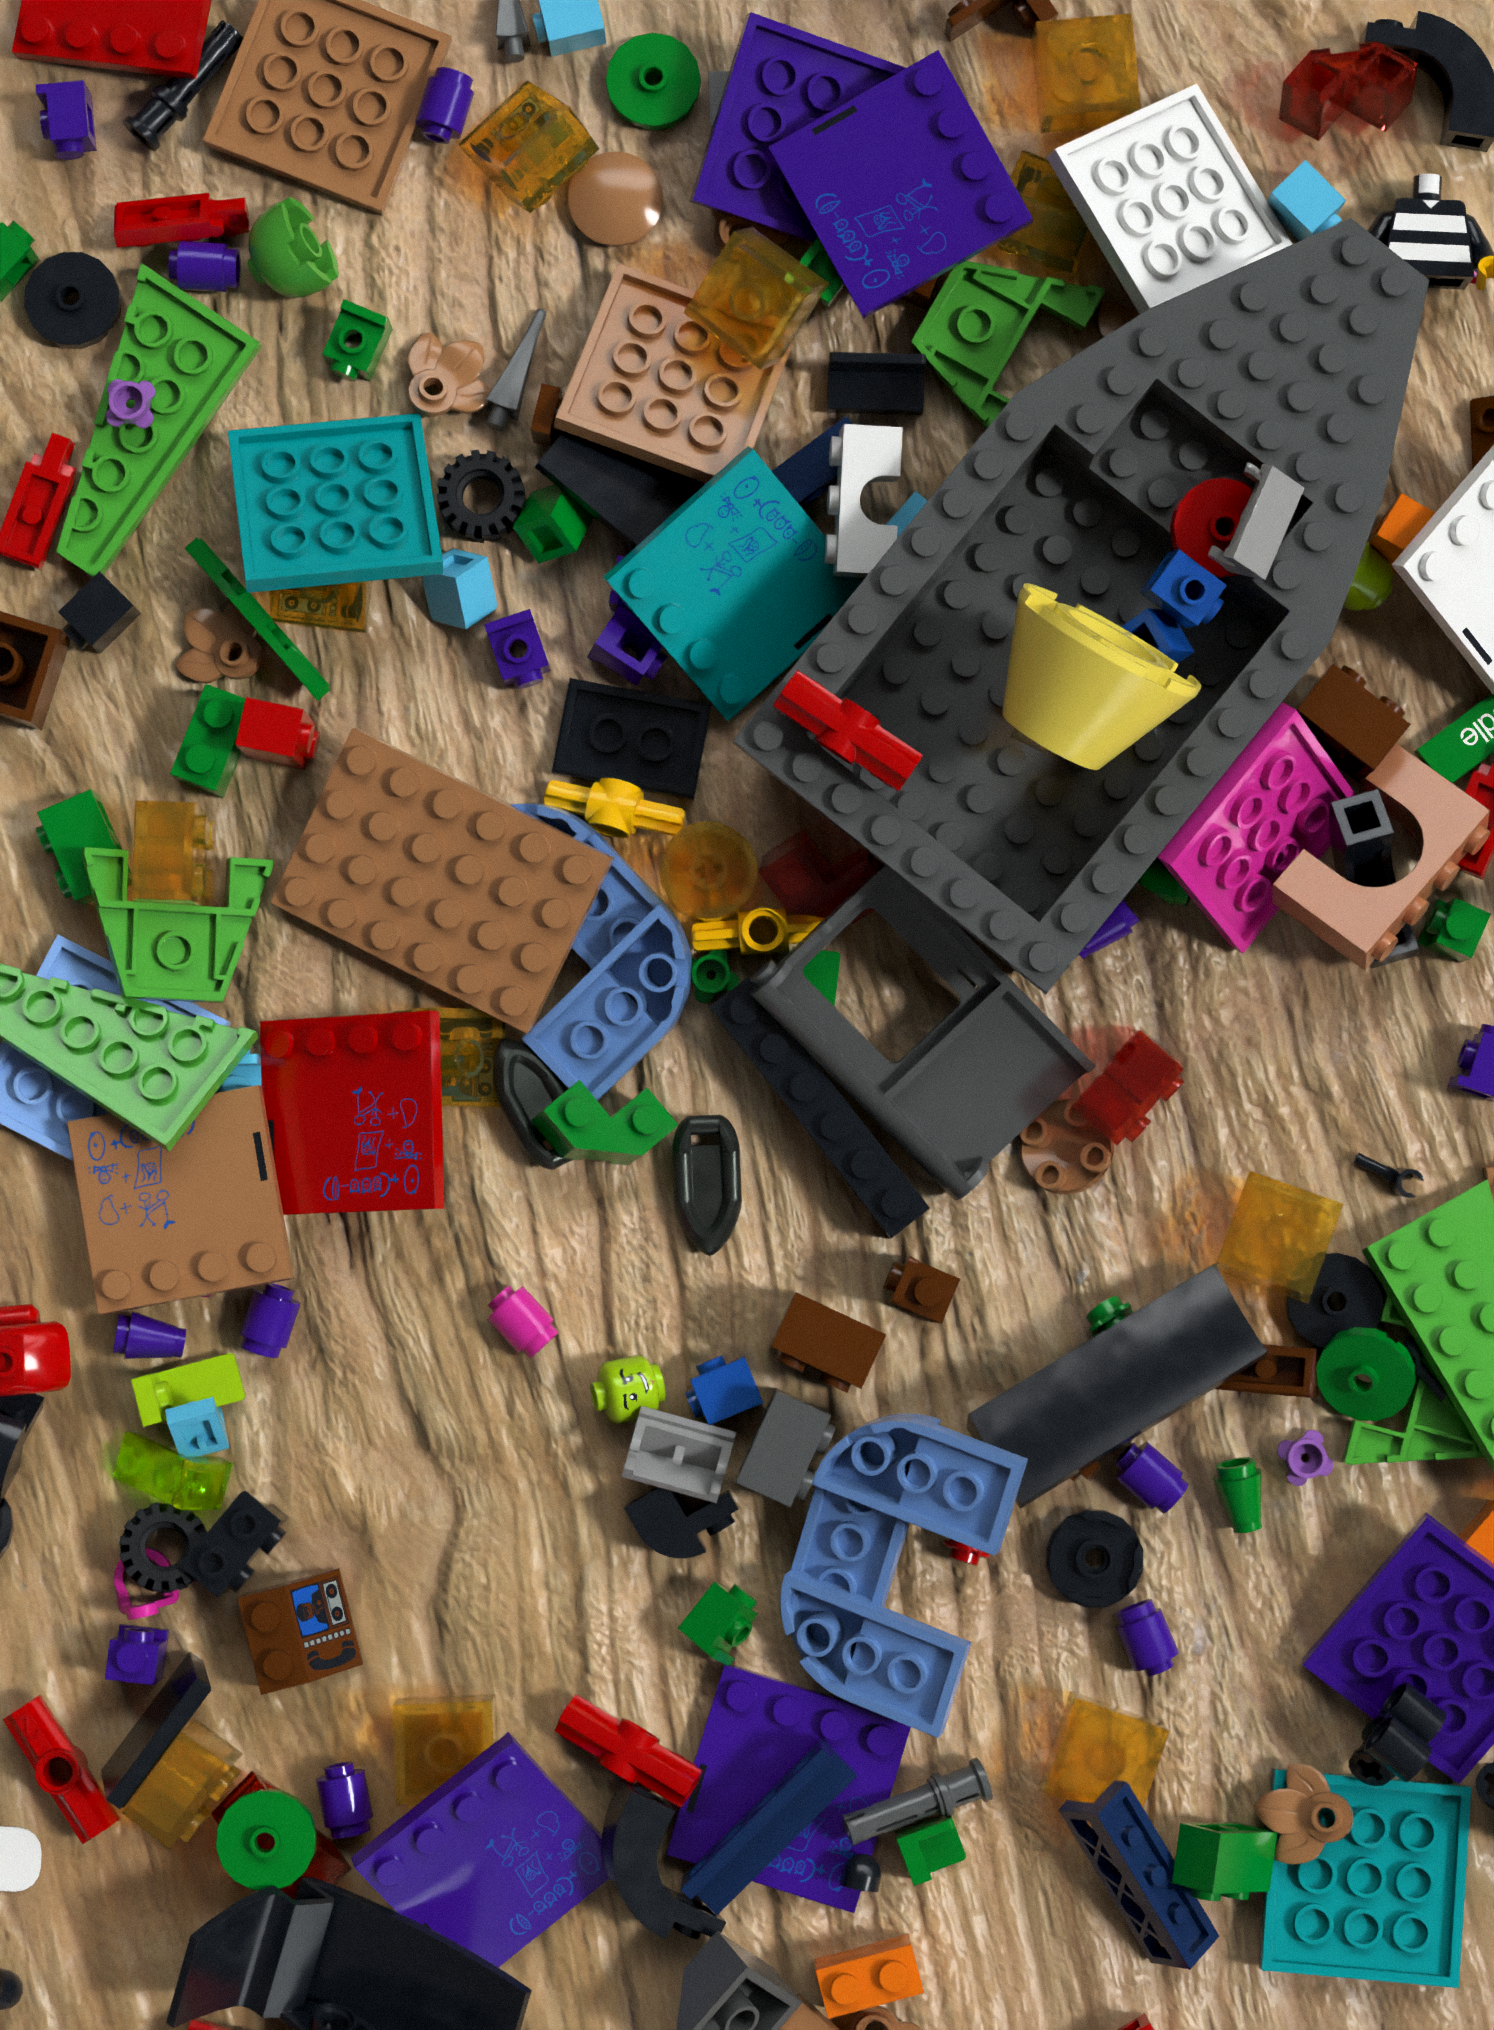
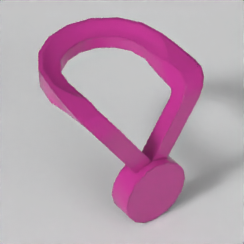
[114,1547,179,1620]

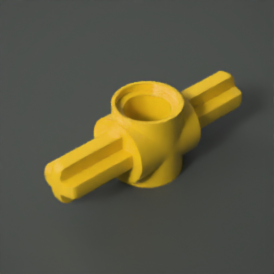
[544,778,685,838]
[691,908,830,955]

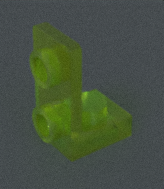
[113,1432,234,1510]

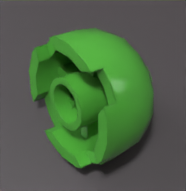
[248,197,339,298]

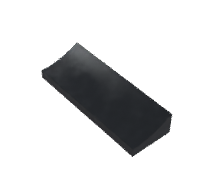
[966,1263,1267,1509]

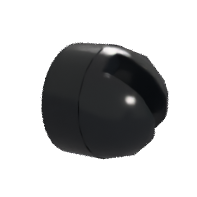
[840,1854,881,1892]
[0,1968,23,2010]

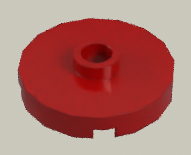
[1170,477,1253,578]

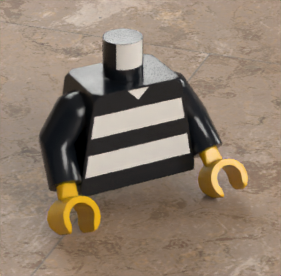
[1367,174,1494,290]

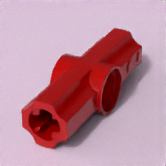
[773,670,923,792]
[2,1694,121,1845]
[554,1694,704,1808]

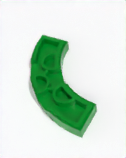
[185,537,330,701]

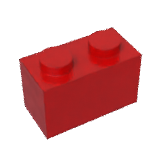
[235,697,320,770]

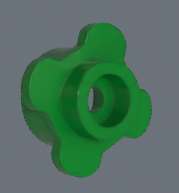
[692,950,739,1003]
[1086,1296,1134,1337]

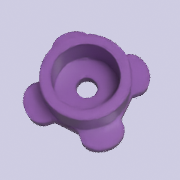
[106,379,156,429]
[1277,1430,1334,1486]

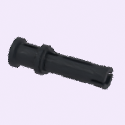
[123,20,243,151]

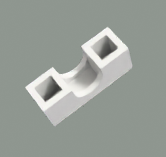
[824,424,903,578]

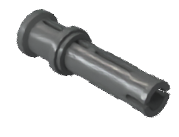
[841,1757,993,1846]

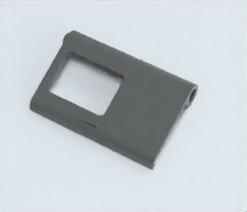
[750,864,1096,1200]

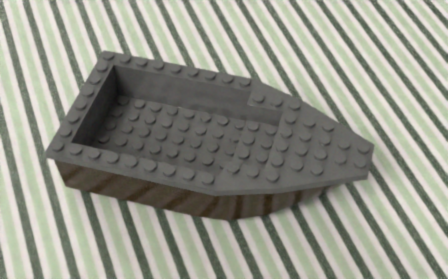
[733,218,1429,995]

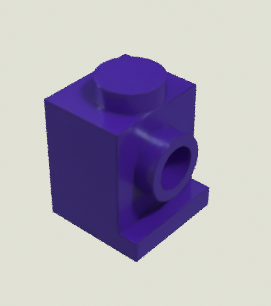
[36,80,97,160]
[587,605,668,686]
[484,609,551,689]
[1447,1024,1494,1102]
[105,1624,169,1685]

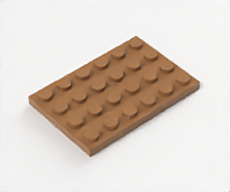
[270,728,615,1034]

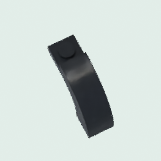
[1357,11,1494,152]
[1329,789,1419,969]
[602,1780,726,1940]

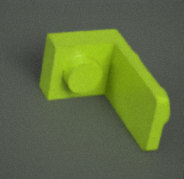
[131,1353,246,1427]

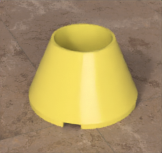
[1002,583,1201,770]

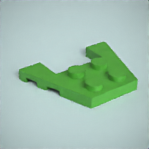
[910,261,1106,429]
[81,847,273,1003]
[1341,1291,1484,1465]

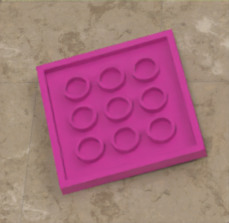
[1157,702,1356,954]

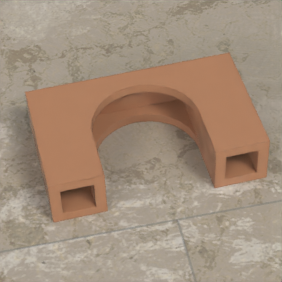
[1272,744,1490,971]

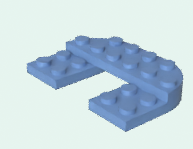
[511,803,692,1101]
[780,1413,1028,1738]

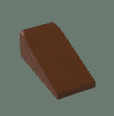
[1215,1344,1321,1398]

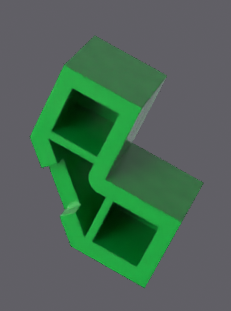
[531,1080,678,1165]

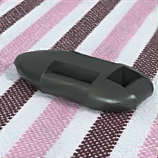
[493,1038,574,1170]
[672,1114,742,1256]

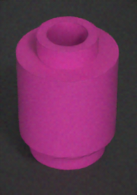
[487,1286,559,1359]

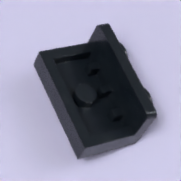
[182,1491,288,1598]

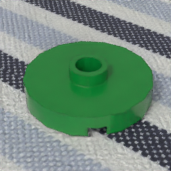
[606,33,701,131]
[1316,1327,1416,1421]
[216,1789,317,1890]

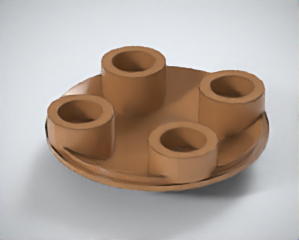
[568,151,663,246]
[1019,1098,1115,1195]

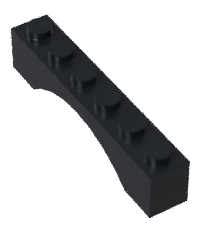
[710,976,930,1239]

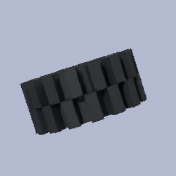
[437,450,526,543]
[119,1502,207,1593]

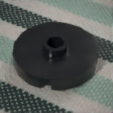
[24,252,122,349]
[1284,1253,1384,1348]
[1046,1509,1143,1608]

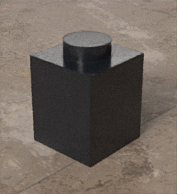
[58,571,141,654]

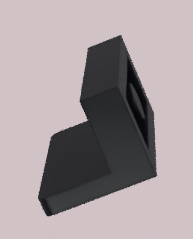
[827,352,926,415]

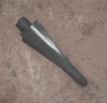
[495,0,531,63]
[486,308,546,432]

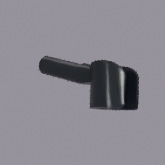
[1353,1152,1424,1198]
[1404,1336,1448,1402]

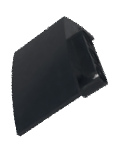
[166,1877,532,2030]

